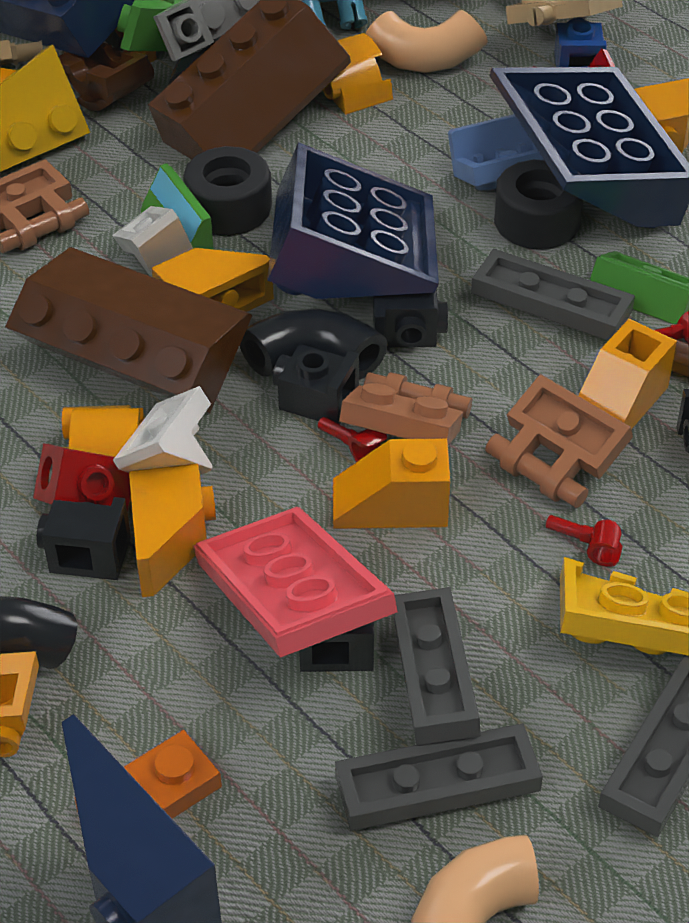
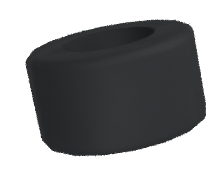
[183,146,272,235]
[494,159,583,250]

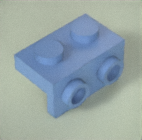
[448,114,544,190]

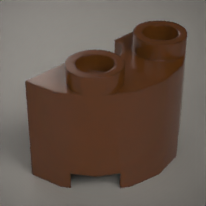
[58,42,154,111]

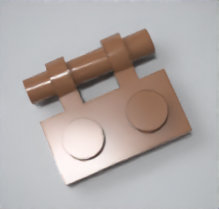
[0,159,89,254]
[339,372,473,445]
[485,374,633,508]

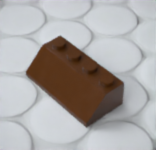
[148,0,351,160]
[5,247,252,414]

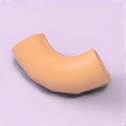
[365,10,488,73]
[411,835,539,923]

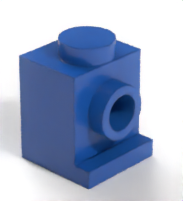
[554,18,607,67]

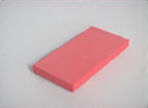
[193,507,398,658]

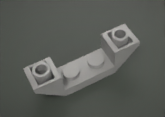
[153,0,303,61]

